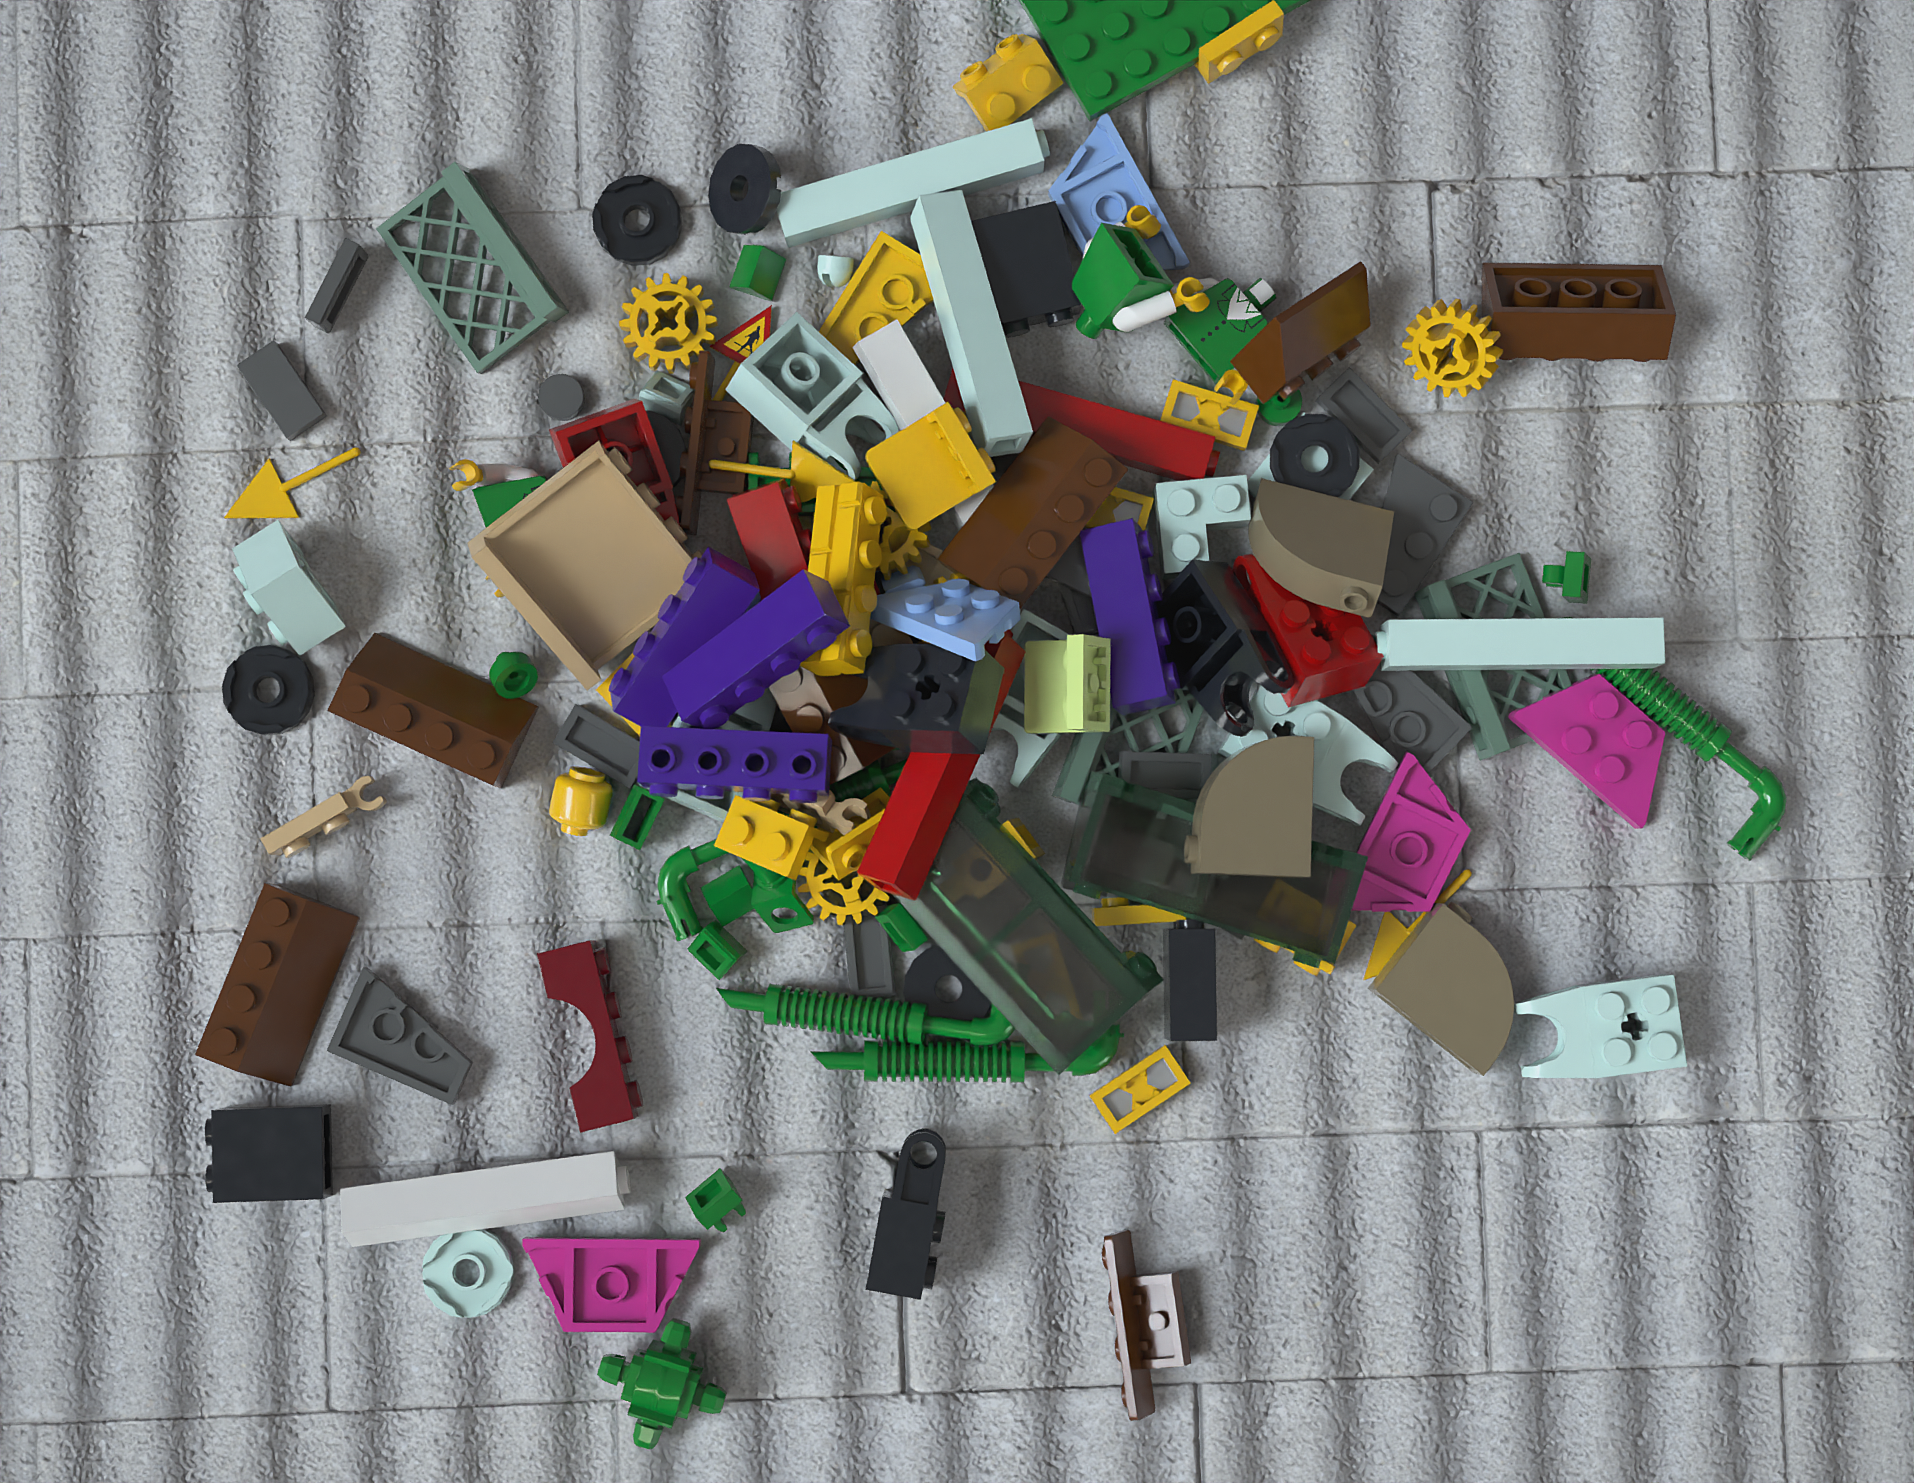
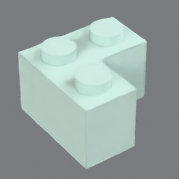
[1152,475,1251,580]
[232,520,346,656]

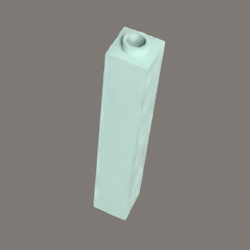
[777,118,1050,248]
[910,190,1033,457]
[1373,617,1665,671]

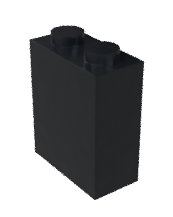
[971,201,1081,338]
[1163,919,1217,1041]
[205,1104,333,1203]

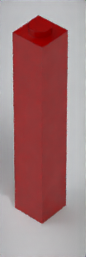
[943,368,1220,481]
[857,629,1026,901]

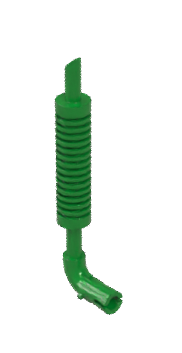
[1563,617,1787,861]
[656,758,908,942]
[716,962,1031,1045]
[810,991,1124,1083]

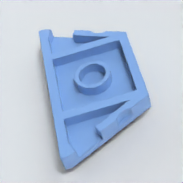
[1048,113,1190,270]
[870,579,1021,661]

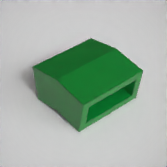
[609,784,665,850]

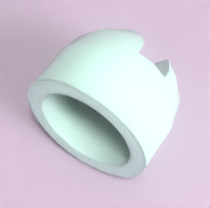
[817,255,854,288]

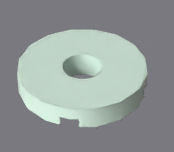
[422,1229,515,1318]

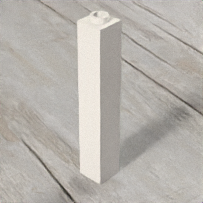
[852,319,993,531]
[340,1151,631,1247]

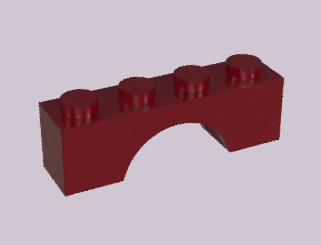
[537,940,643,1133]

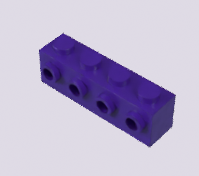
[1080,518,1180,715]
[609,546,760,727]
[662,569,850,729]
[637,726,832,803]

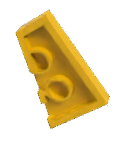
[818,231,934,365]

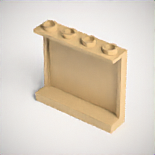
[467,441,703,691]

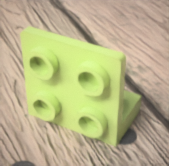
[1024,634,1111,734]

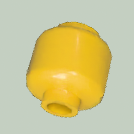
[549,766,613,836]

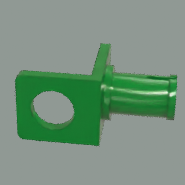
[741,858,814,933]

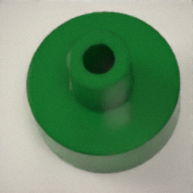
[1256,390,1302,426]
[489,652,538,699]

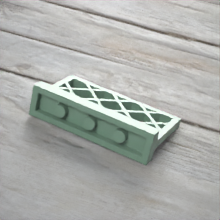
[376,162,569,374]
[1414,553,1572,761]
[1052,688,1204,831]

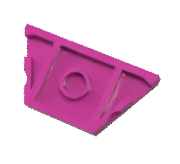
[1507,674,1665,829]
[1328,751,1471,912]
[522,1237,701,1333]

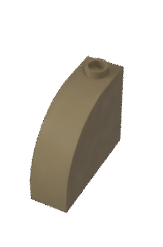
[1248,478,1394,618]
[1184,736,1314,878]
[1367,902,1514,1076]

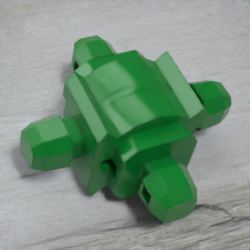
[597,1318,727,1449]

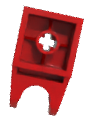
[549,399,680,525]
[1233,554,1384,708]

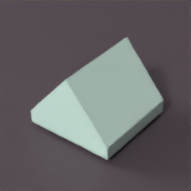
[639,371,695,426]

